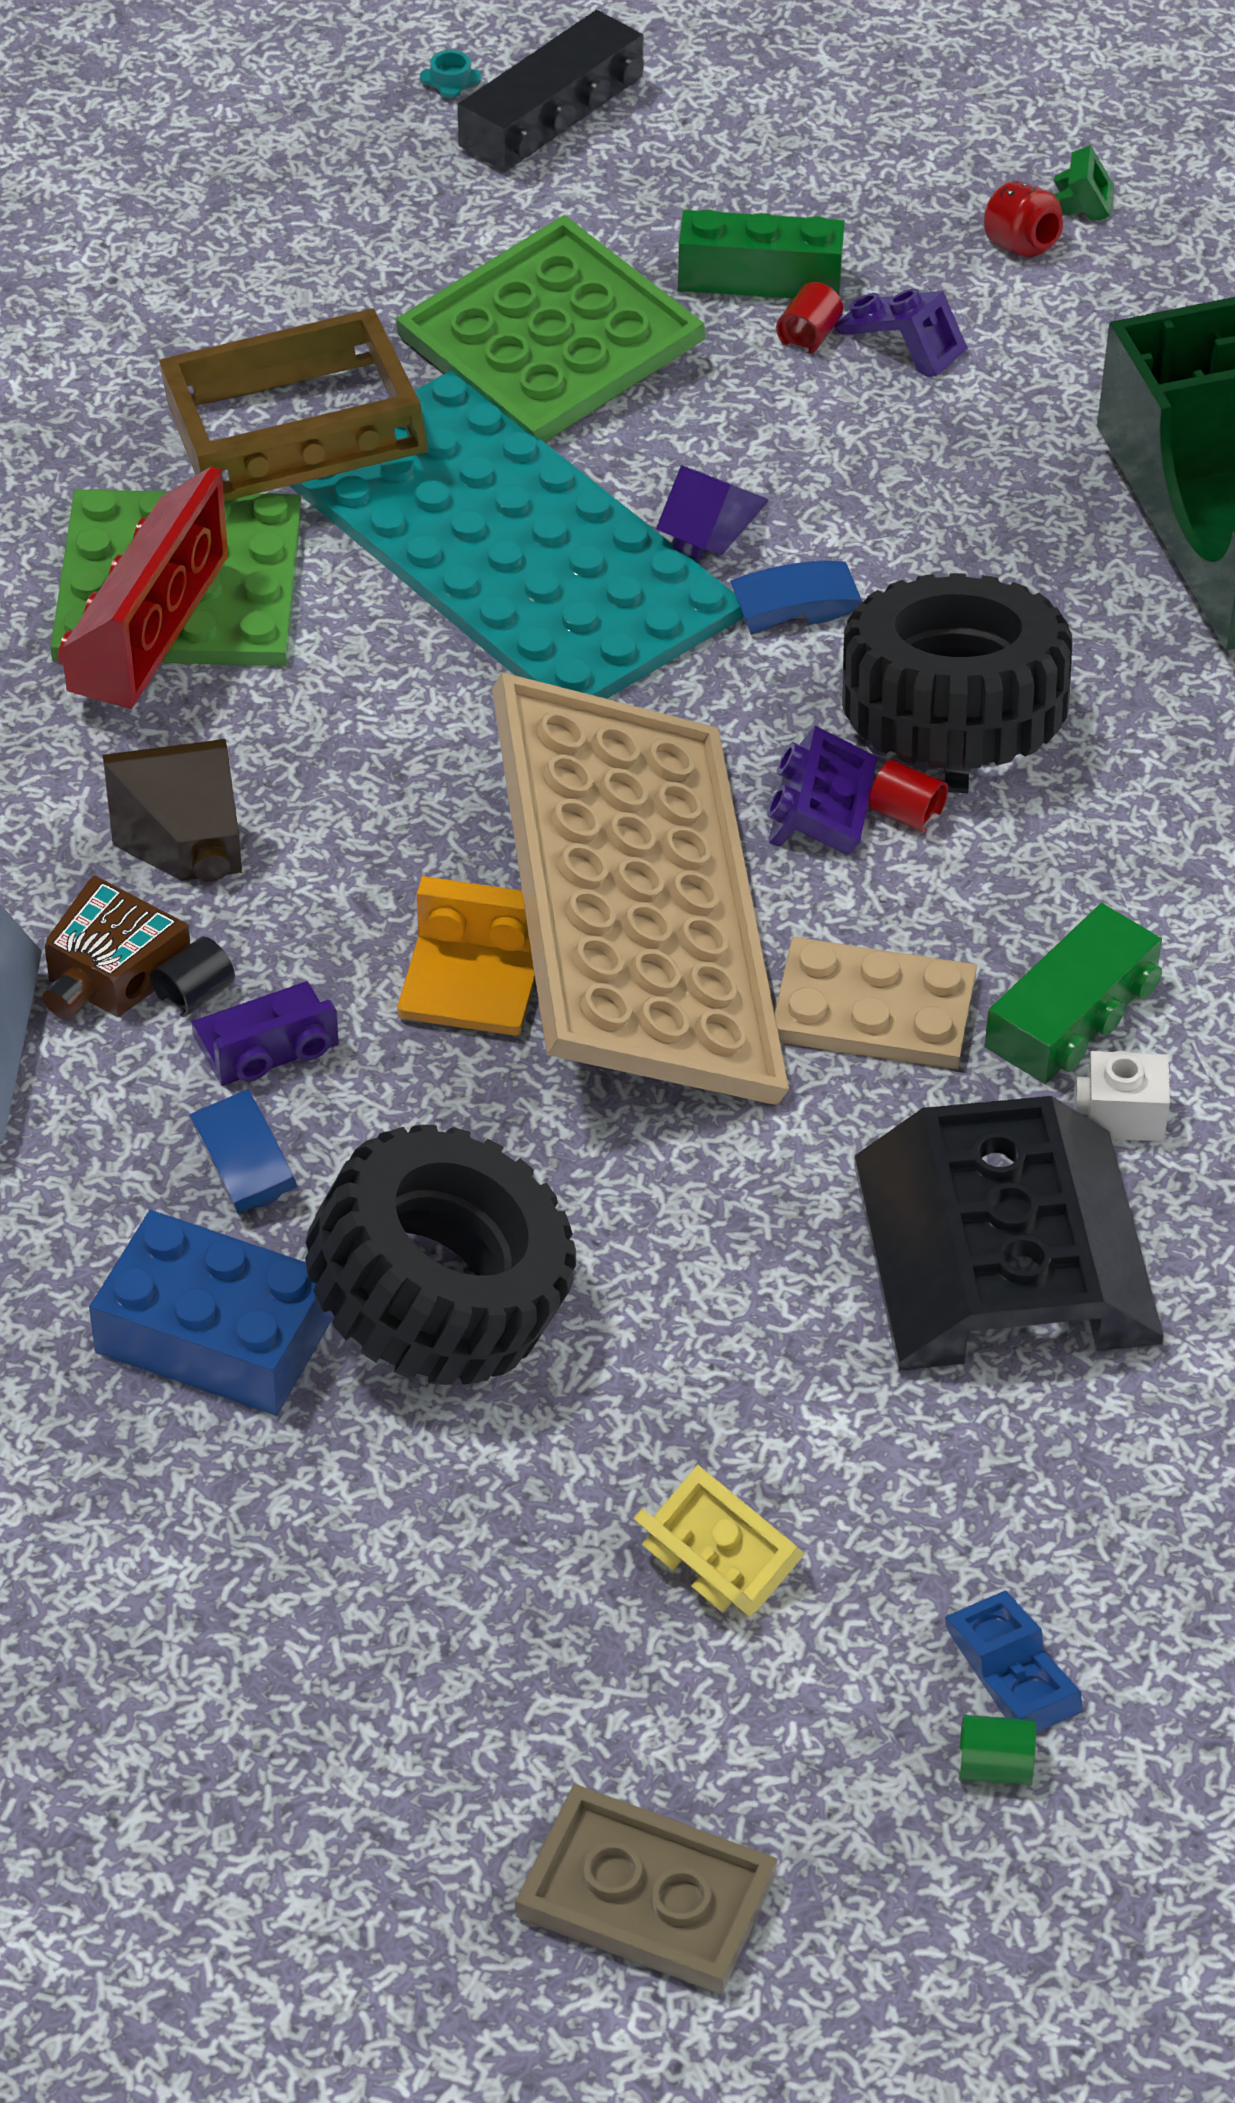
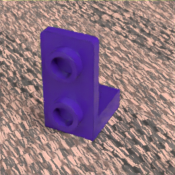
[835,288,968,377]

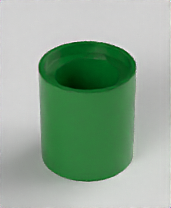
[959,1714,1036,1786]

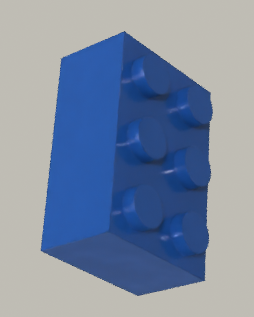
[89,1209,334,1416]

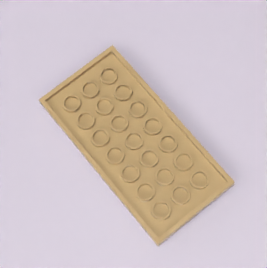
[492,672,789,1106]

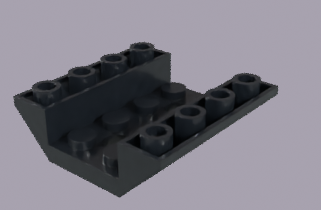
[854,1096,1164,1371]

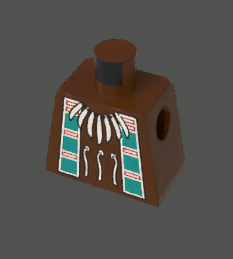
[43,875,190,1020]

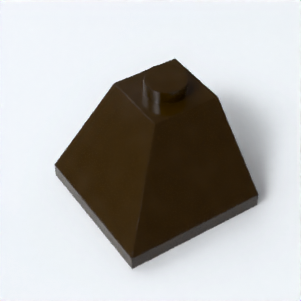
[102,739,242,881]

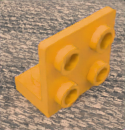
[397,876,535,1036]

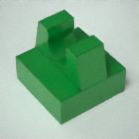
[1054,145,1114,221]

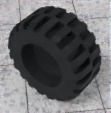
[842,573,1073,769]
[305,1125,577,1385]

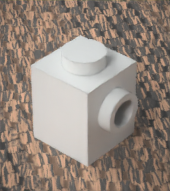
[1074,1051,1170,1141]

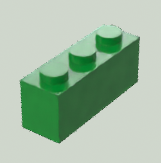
[677,209,845,299]
[984,903,1162,1085]

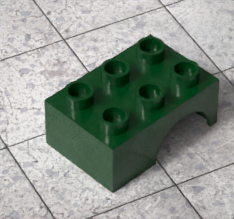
[1097,297,1235,651]

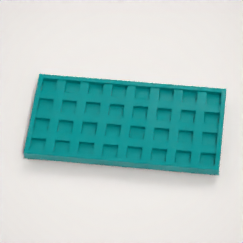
[290,370,744,699]

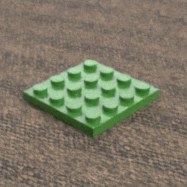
[396,215,705,442]
[50,489,302,666]

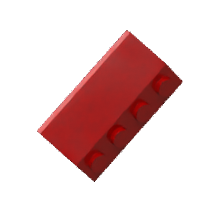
[58,467,228,709]

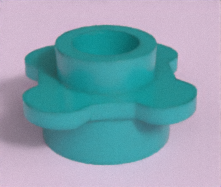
[420,50,482,98]

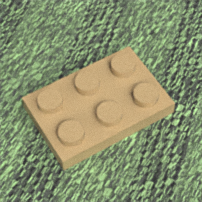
[774,937,977,1070]

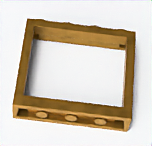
[159,308,428,501]

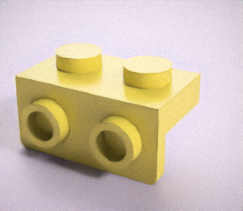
[633,1464,805,1617]

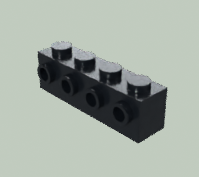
[457,9,644,172]

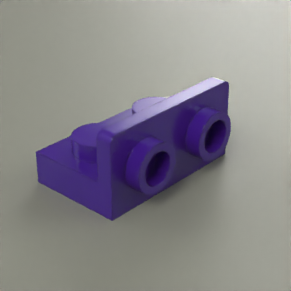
[767,725,877,855]
[191,981,339,1086]

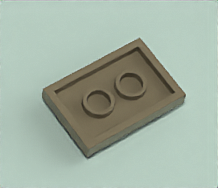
[515,1783,778,1995]

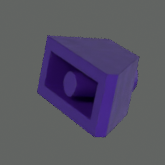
[656,465,768,560]

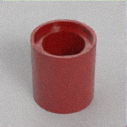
[776,282,843,354]
[869,759,948,833]

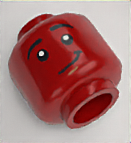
[984,180,1063,258]

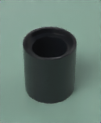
[150,936,235,1017]

